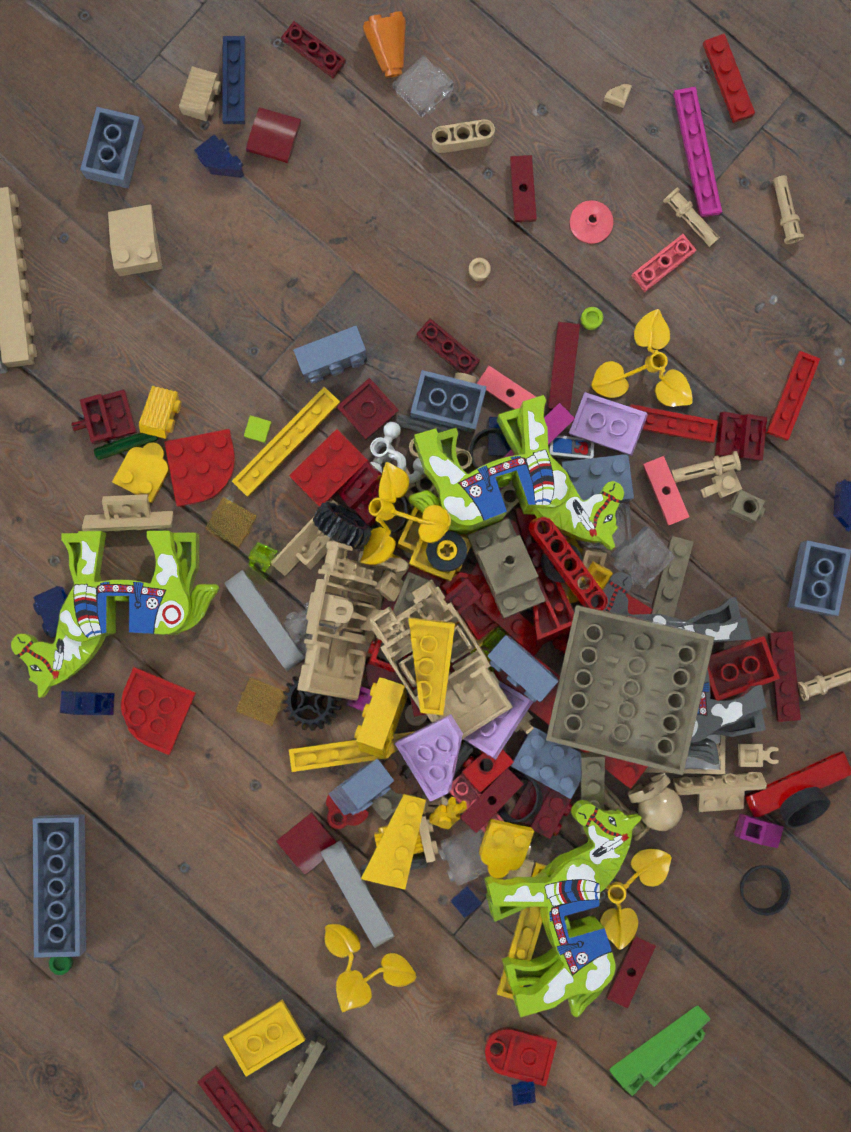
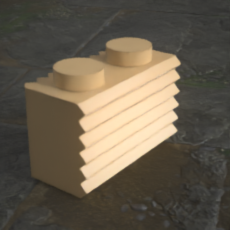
[179,66,222,121]

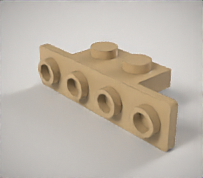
[82,494,174,531]
[271,499,339,576]
[673,772,767,812]

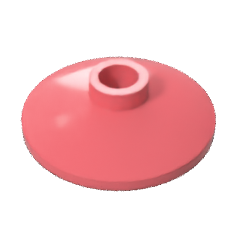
[570,200,613,244]

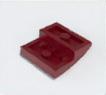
[246,107,301,163]
[715,412,767,461]
[338,461,397,526]
[276,812,337,874]

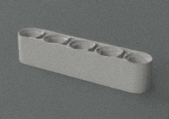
[224,570,305,671]
[321,840,395,948]

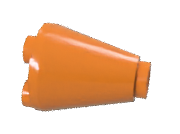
[363,11,406,78]

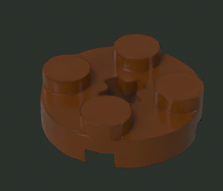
[384,750,421,795]

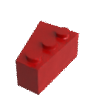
[533,567,574,647]

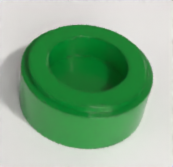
[49,957,73,975]

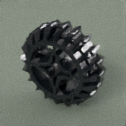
[313,502,372,550]
[282,672,342,731]

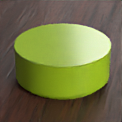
[581,307,603,330]

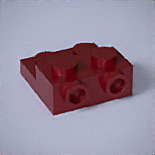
[510,777,573,839]

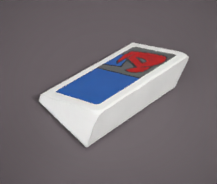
[549,435,594,460]

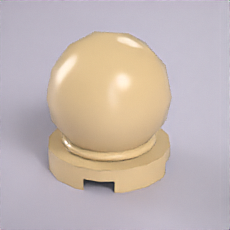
[627,773,683,831]

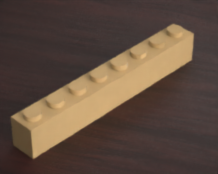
[0,187,37,368]

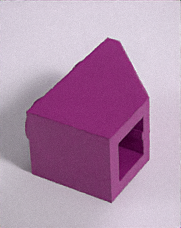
[734,813,784,848]

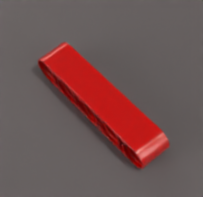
[529,517,608,610]
[744,751,851,818]

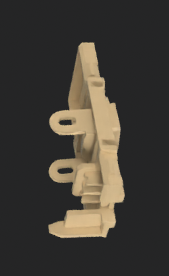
[297,541,408,701]
[369,580,513,739]

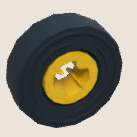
[426,531,467,572]

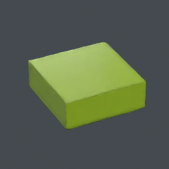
[244,415,272,444]

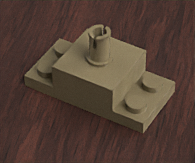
[467,519,546,619]

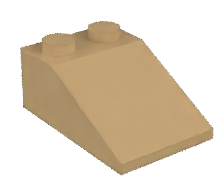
[108,204,163,276]

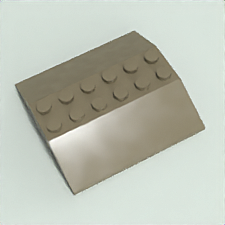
[546,605,715,775]

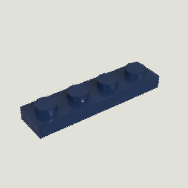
[222,36,246,124]

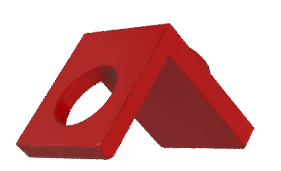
[367,638,395,672]

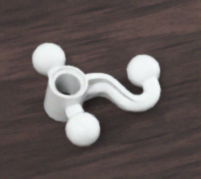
[370,422,424,483]

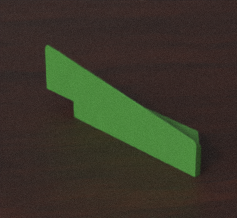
[610,1006,710,1096]

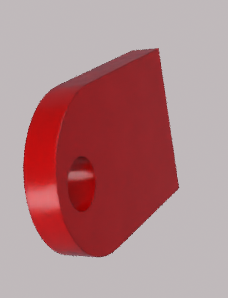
[485,1027,557,1087]

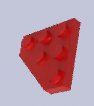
[440,572,498,640]

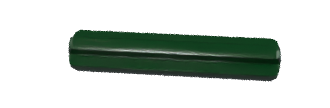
[94,433,158,460]

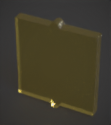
[205,497,257,548]
[236,677,285,726]

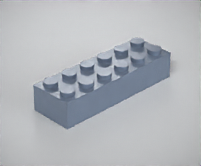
[33,814,86,958]

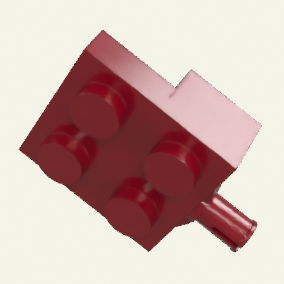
[71,389,137,445]

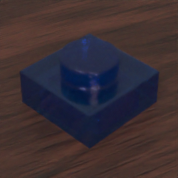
[450,885,482,918]
[511,1081,536,1106]

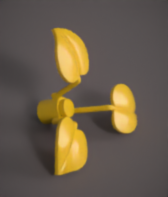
[591,309,692,407]
[360,462,451,565]
[600,849,672,950]
[324,924,416,1012]

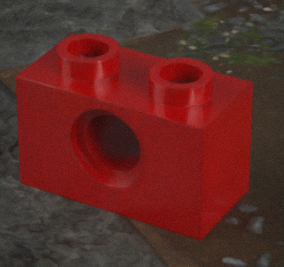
[461,749,514,792]

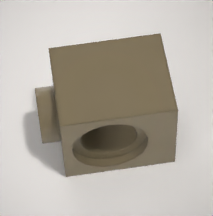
[727,490,765,523]

